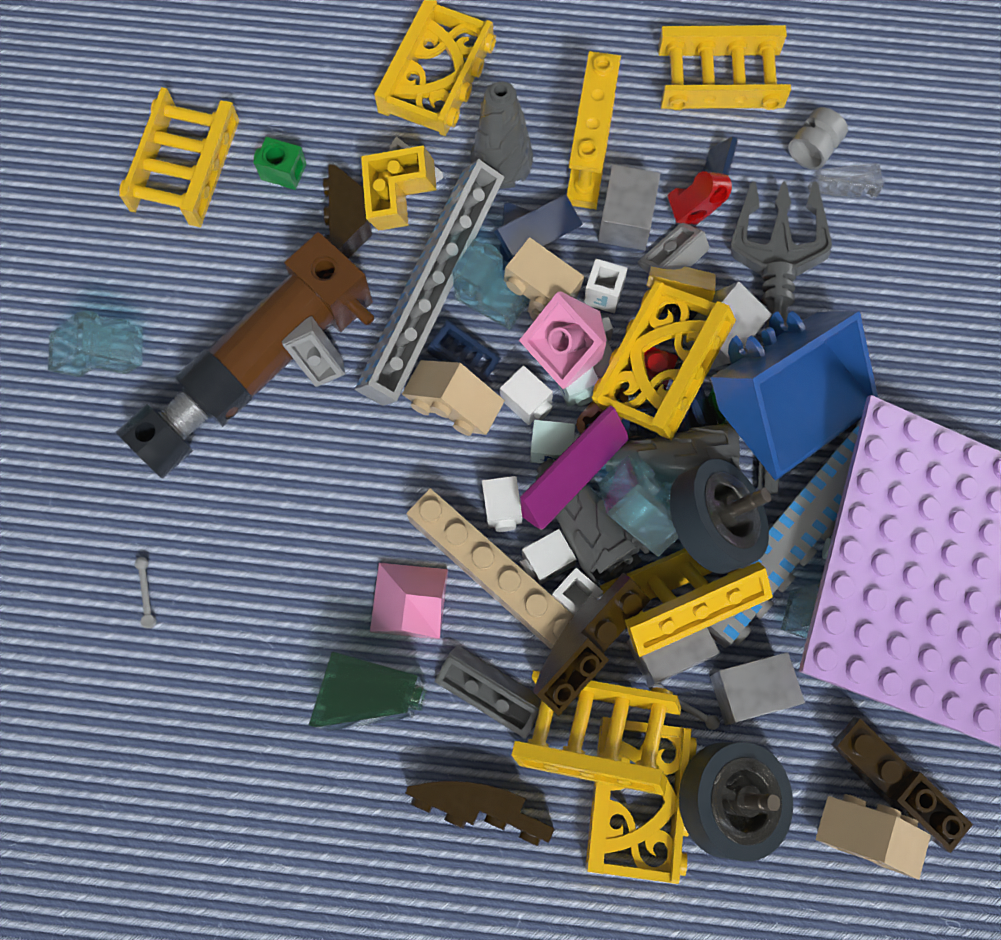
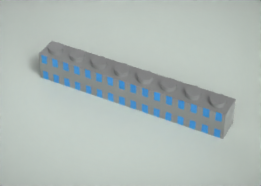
[354,159,505,406]
[707,421,861,648]

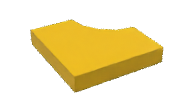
[646,266,716,301]

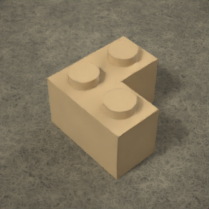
[503,237,585,321]
[402,360,505,436]
[815,794,931,880]

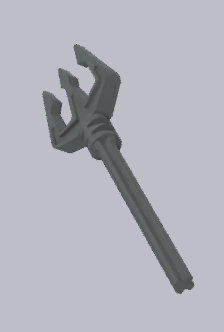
[731,181,832,494]

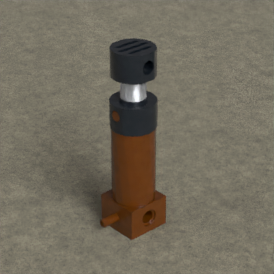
[115,232,374,479]

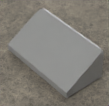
[638,223,709,274]
[282,316,345,387]

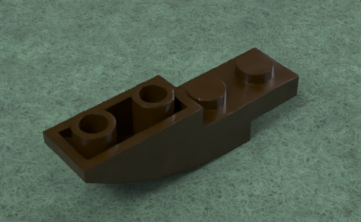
[533,573,650,716]
[831,717,973,853]
[405,781,555,846]

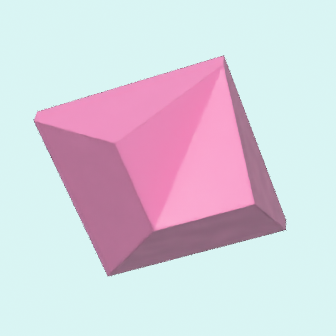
[519,291,607,389]
[370,563,448,639]

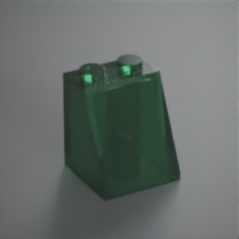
[309,652,427,731]

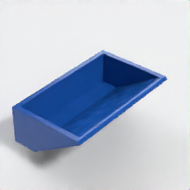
[711,311,878,481]

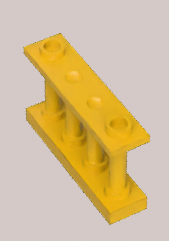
[658,25,791,110]
[567,51,621,210]
[119,87,240,228]
[600,530,773,657]
[511,670,681,796]

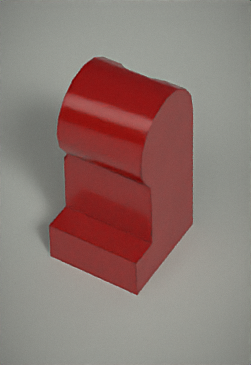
[667,171,732,225]

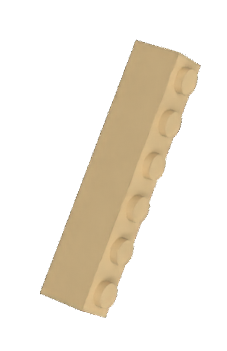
[406,488,574,650]

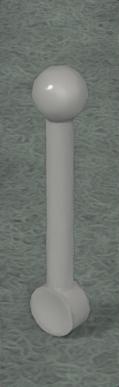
[134,557,157,629]
[652,684,720,730]

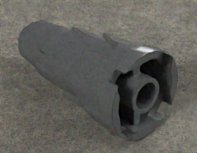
[470,81,533,189]
[606,421,741,489]
[536,459,650,588]

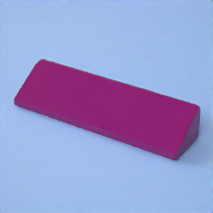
[520,406,628,530]

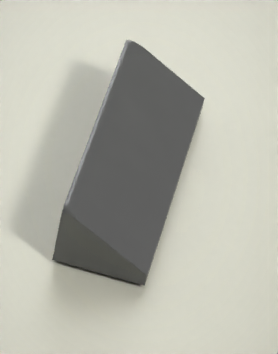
[434,646,541,739]

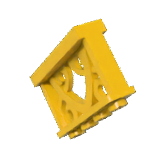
[374,0,497,136]
[592,280,736,440]
[585,717,697,884]

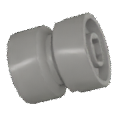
[788,107,848,170]

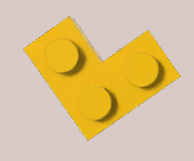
[361,145,437,231]

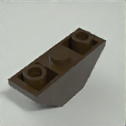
[323,164,372,259]

